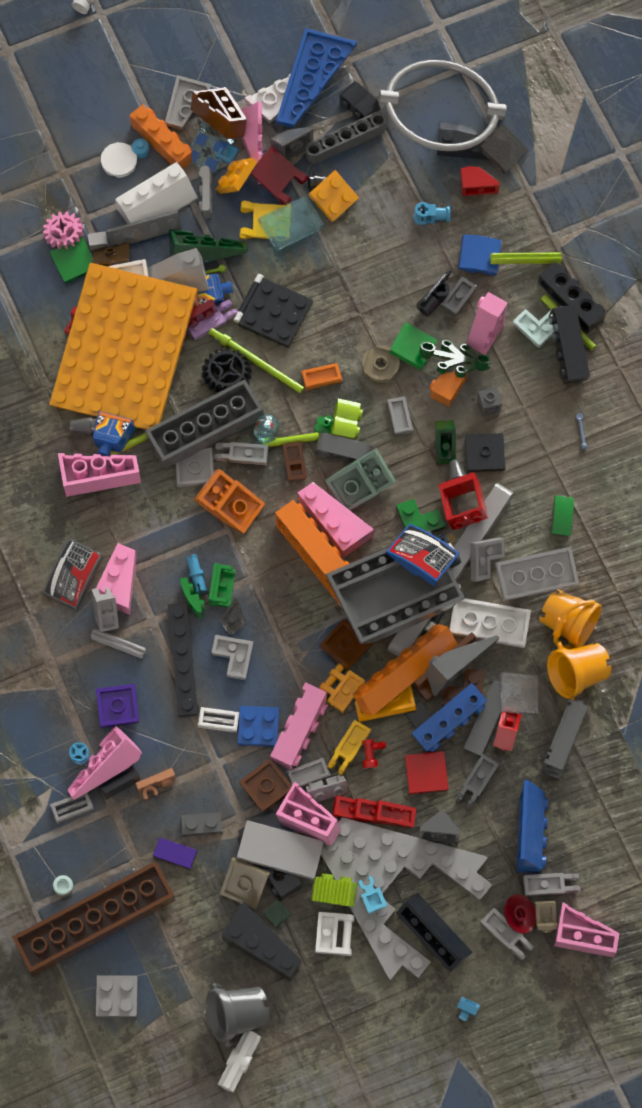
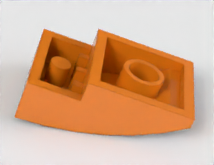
[194,469,265,534]

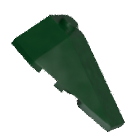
[169,230,248,263]

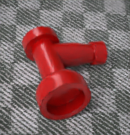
[362,739,386,768]

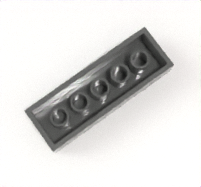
[145,379,264,470]

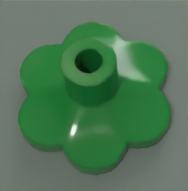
[314,415,333,434]

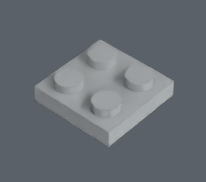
[96,976,138,1017]

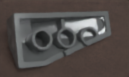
[426,635,499,697]

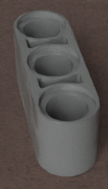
[315,433,372,464]

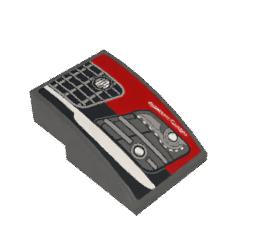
[42,538,103,610]

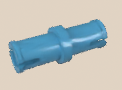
[185,554,207,594]

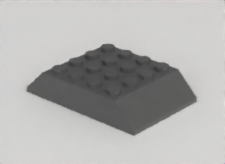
[326,530,465,644]

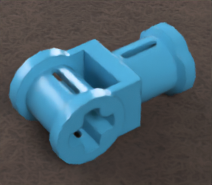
[413,202,450,225]

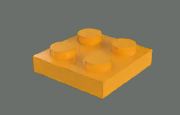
[215,158,257,194]
[308,170,359,222]

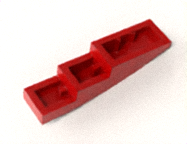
[332,795,416,828]

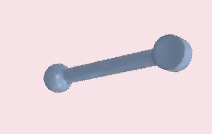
[576,413,588,450]

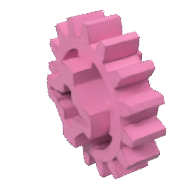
[43,211,84,250]

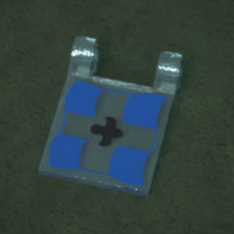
[190,120,236,175]

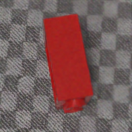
[439,472,488,531]

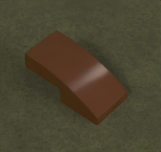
[282,442,307,481]

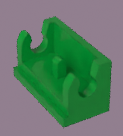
[209,563,236,608]

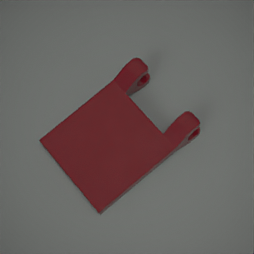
[250,146,308,205]

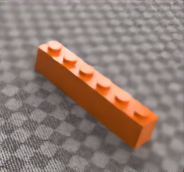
[352,624,458,716]

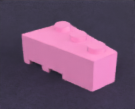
[466,292,508,355]
[96,543,137,615]
[276,782,341,846]
[554,903,619,958]

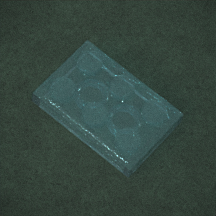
[258,195,324,251]

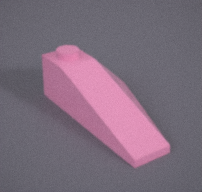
[241,101,262,184]
[68,726,142,800]

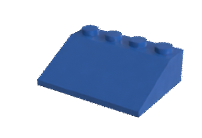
[516,780,548,874]

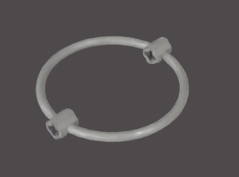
[378,60,506,151]

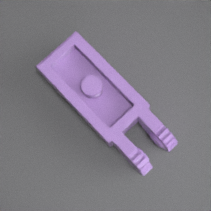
[187,300,238,341]

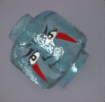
[253,415,280,443]

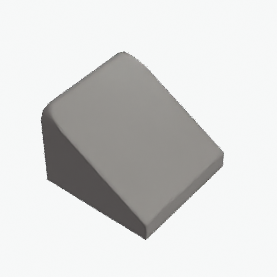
[87,231,108,252]

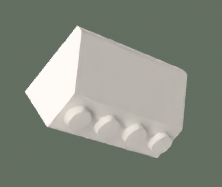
[115,162,198,224]

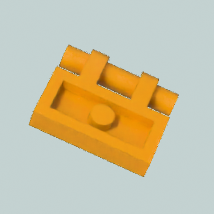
[319,664,365,713]

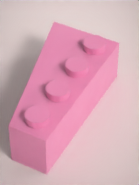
[58,453,141,497]
[298,482,374,558]
[270,682,328,770]

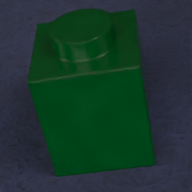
[435,420,456,464]

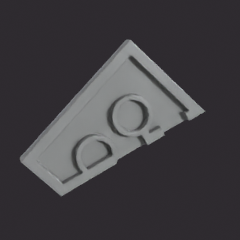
[165,75,212,130]

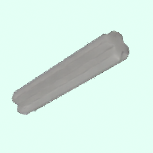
[91,629,146,658]

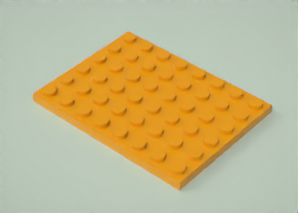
[49,263,198,430]

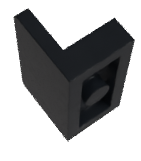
[99,765,141,800]

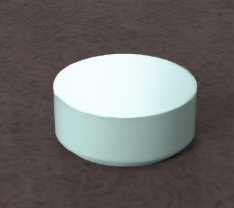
[53,875,74,897]

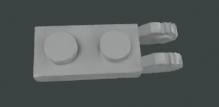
[199,165,212,219]
[214,442,268,465]
[523,873,581,897]
[480,908,534,960]

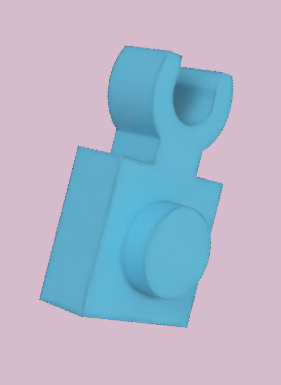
[359,876,387,914]

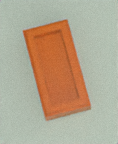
[301,363,342,390]

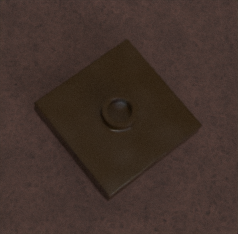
[92,242,131,267]

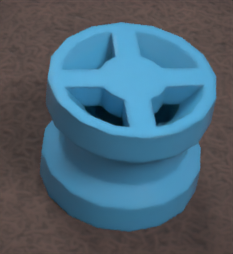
[69,742,90,765]

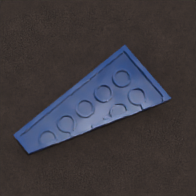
[276,28,357,128]

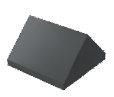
[419,810,460,844]

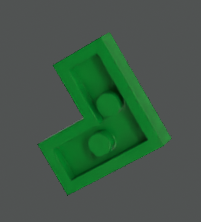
[396,499,446,533]

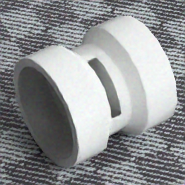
[72,0,94,14]

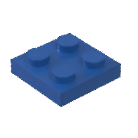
[238,706,279,747]

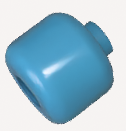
[131,138,150,159]

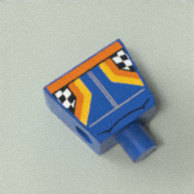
[194,274,233,307]
[93,411,136,457]

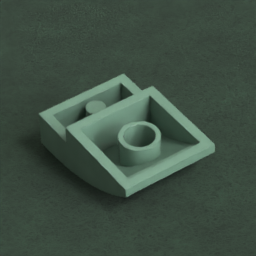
[325,448,396,510]

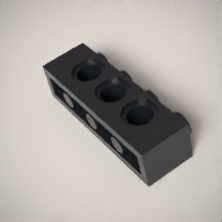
[538,262,606,334]
[237,818,301,901]

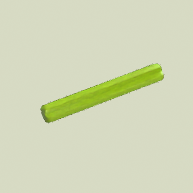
[490,252,562,264]

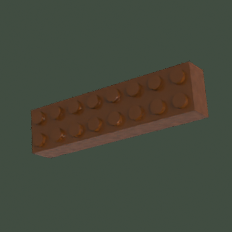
[12,861,176,977]

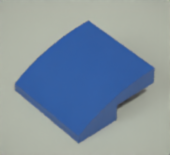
[458,234,501,276]

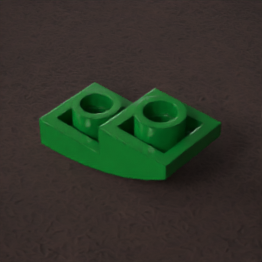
[551,495,574,536]
[180,577,205,618]

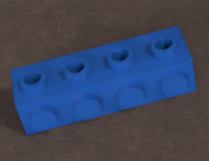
[412,683,487,752]

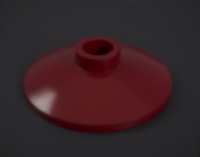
[504,894,536,934]

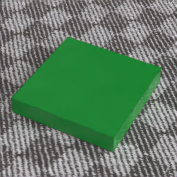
[49,237,93,284]
[388,322,438,370]

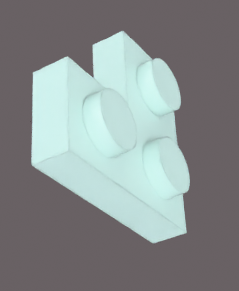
[512,309,554,348]

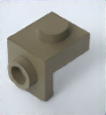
[535,901,558,933]

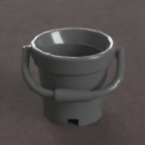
[206,983,269,1047]

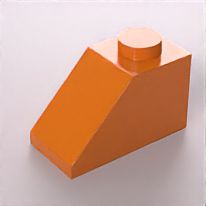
[429,371,468,408]

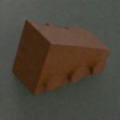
[190,87,247,139]

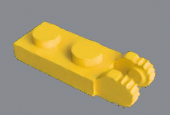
[327,720,371,775]

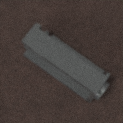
[541,699,588,780]

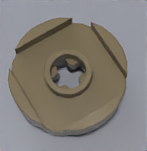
[362,345,400,383]

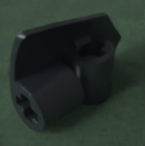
[416,270,452,317]

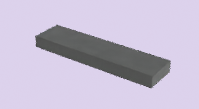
[463,680,512,757]

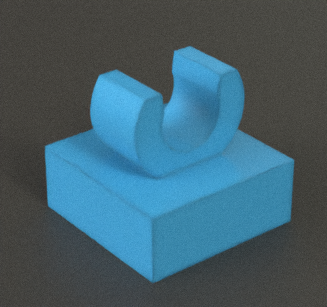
[457,997,480,1021]

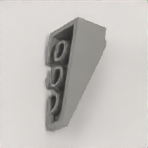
[147,248,209,293]

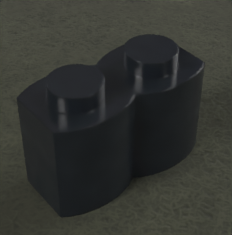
[340,81,380,120]

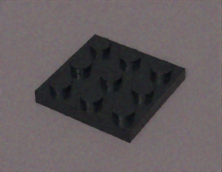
[238,278,313,348]

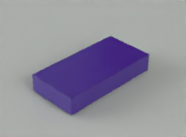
[153,838,197,870]

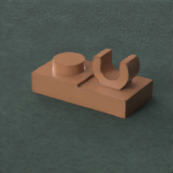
[135,768,176,801]

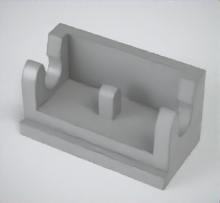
[92,588,119,632]

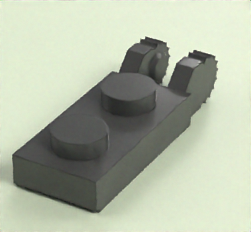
[456,754,499,810]

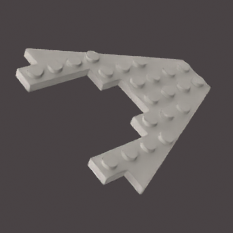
[321,817,492,981]

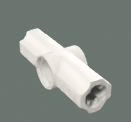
[218,1031,261,1093]

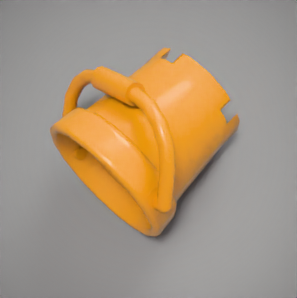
[539,589,602,649]
[547,641,612,700]

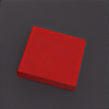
[405,751,449,795]

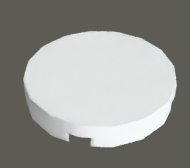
[101,142,137,178]

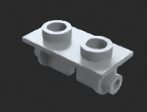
[306,775,348,802]

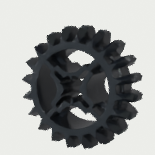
[201,347,252,394]

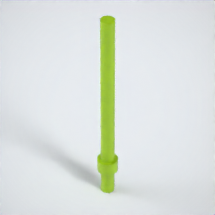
[208,328,304,394]

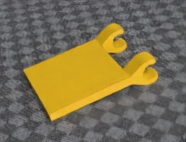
[240,201,290,240]

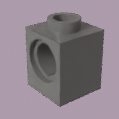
[477,387,502,417]

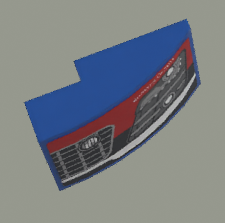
[386,524,459,587]

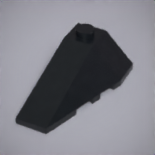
[437,121,511,162]

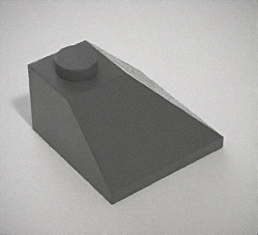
[271,127,313,160]

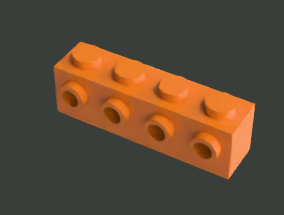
[129,104,192,170]

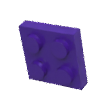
[96,684,140,728]

